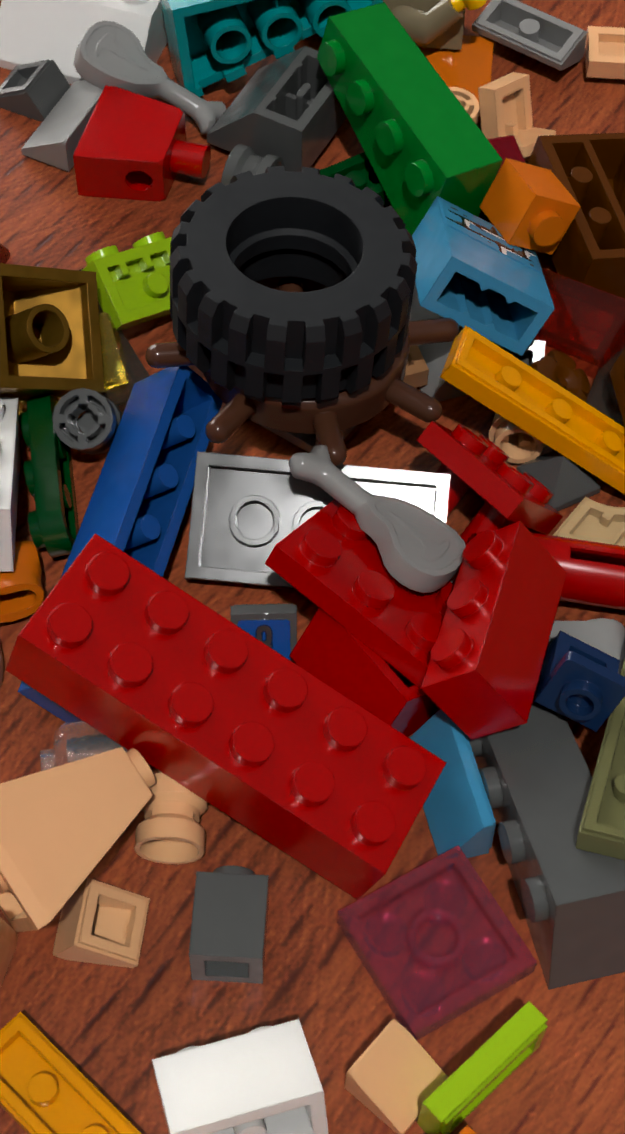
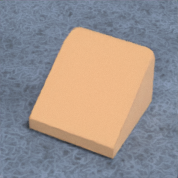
[53,877,150,968]
[345,1019,449,1134]

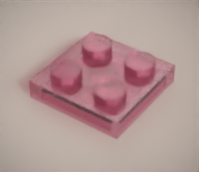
[337,845,537,1040]

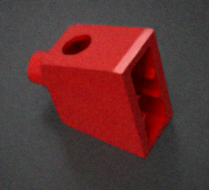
[73,85,211,202]

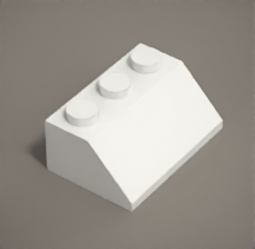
[0,0,168,84]

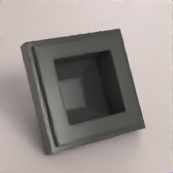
[517,450,601,511]

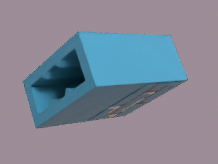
[412,196,555,356]

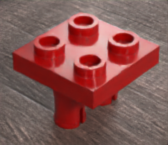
[416,421,563,545]

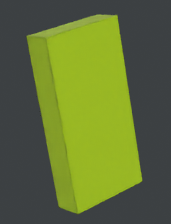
[417,1001,548,1134]

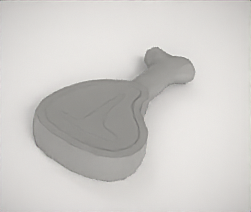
[74,21,227,135]
[288,445,466,593]

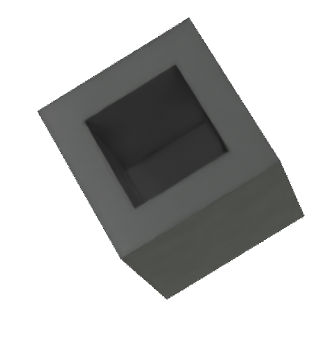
[189,865,269,984]

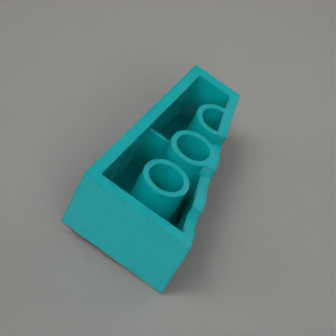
[161,0,383,97]

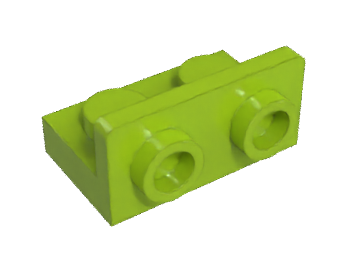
[82,232,172,333]

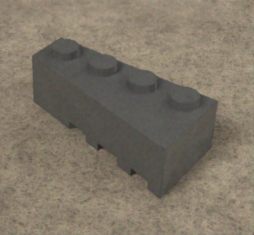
[468,673,625,990]

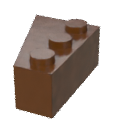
[528,133,625,307]

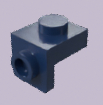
[535,631,625,732]

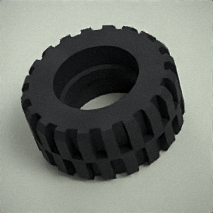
[170,166,418,405]

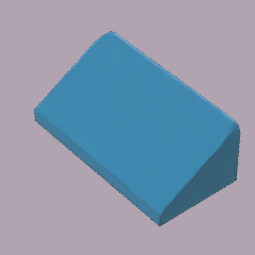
[410,709,496,863]

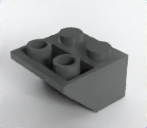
[207,46,347,172]

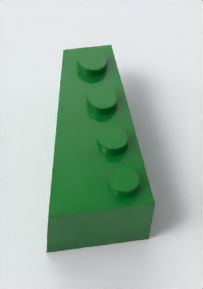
[317,2,503,236]

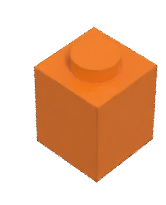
[479,158,581,255]

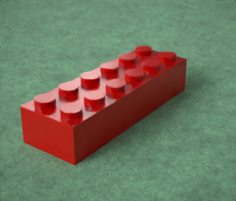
[5,533,447,900]

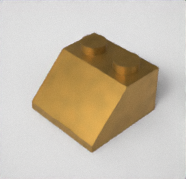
[0,263,105,401]

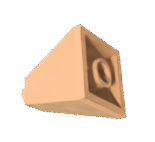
[0,747,156,932]

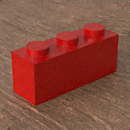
[421,521,567,740]

